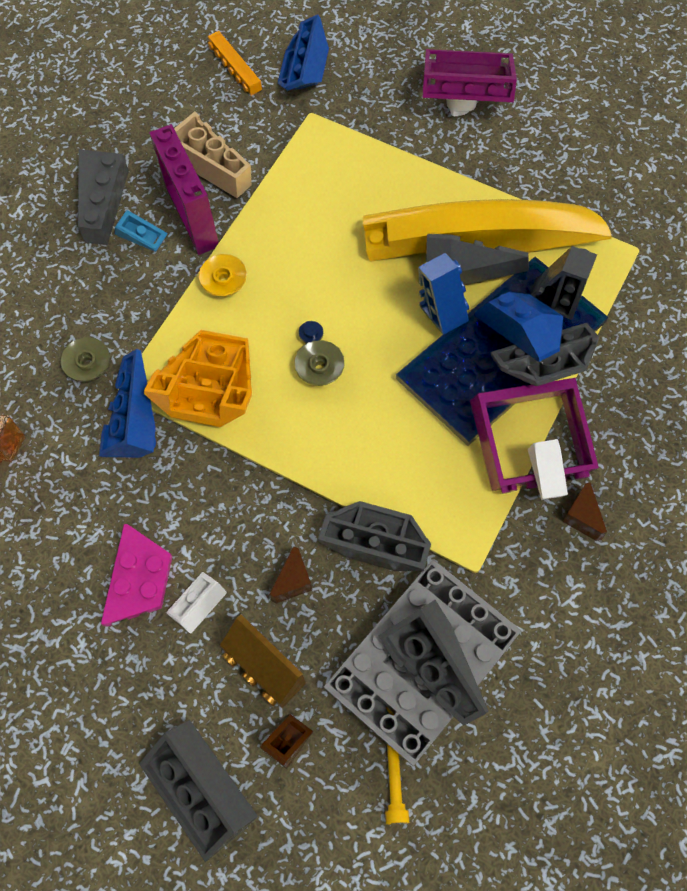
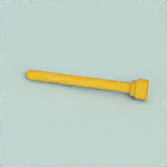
[385,707,410,825]

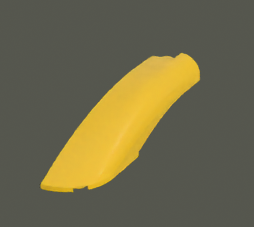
[363,199,612,261]

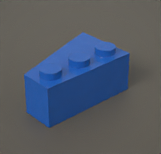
[418,253,469,335]

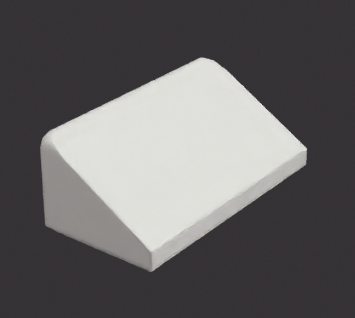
[166,572,227,633]

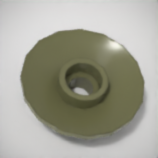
[60,337,110,382]
[295,340,345,386]

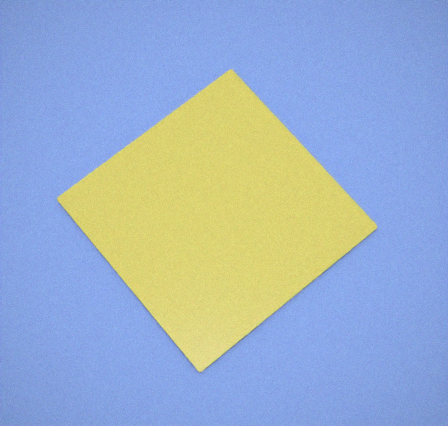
[118,113,639,573]

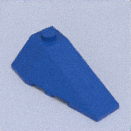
[99,349,156,458]

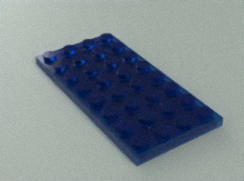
[396,256,608,446]

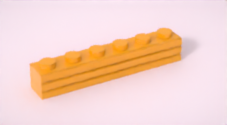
[208,31,262,96]

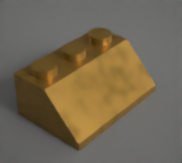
[220,614,306,708]

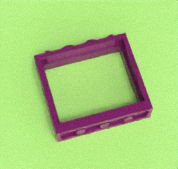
[423,49,517,103]
[149,124,219,255]
[470,378,599,494]

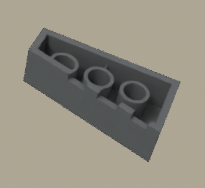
[78,149,129,245]

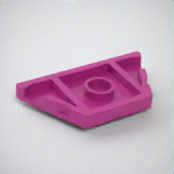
[101,524,173,627]

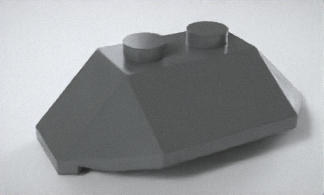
[491,323,599,386]
[318,501,431,571]

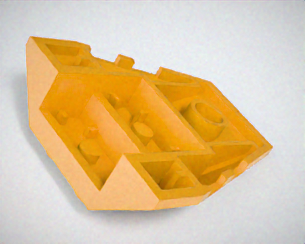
[144,330,252,427]

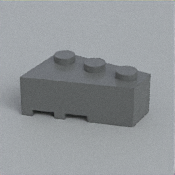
[529,246,597,320]

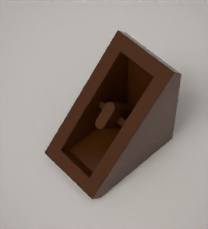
[563,482,607,541]
[269,546,312,603]
[260,714,313,769]

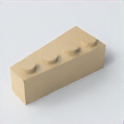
[174,111,252,198]

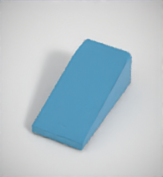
[115,210,168,252]

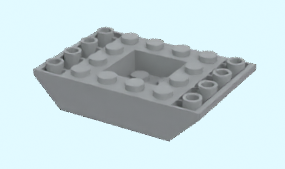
[324,560,522,766]

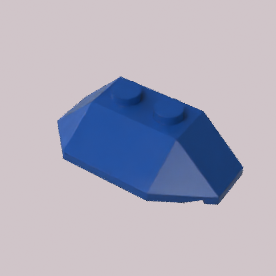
[277,15,329,91]
[475,292,563,362]

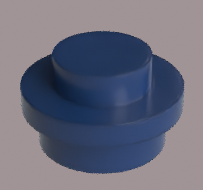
[299,321,324,344]

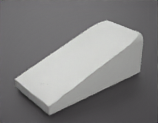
[527,439,568,500]

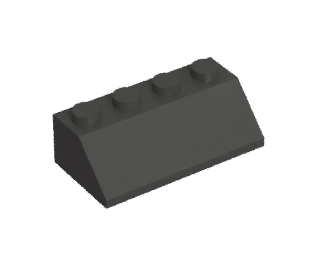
[139,720,258,862]

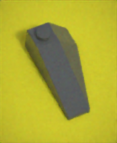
[426,234,529,285]
[378,600,488,726]

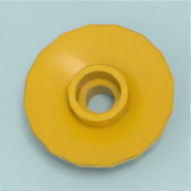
[199,254,247,296]

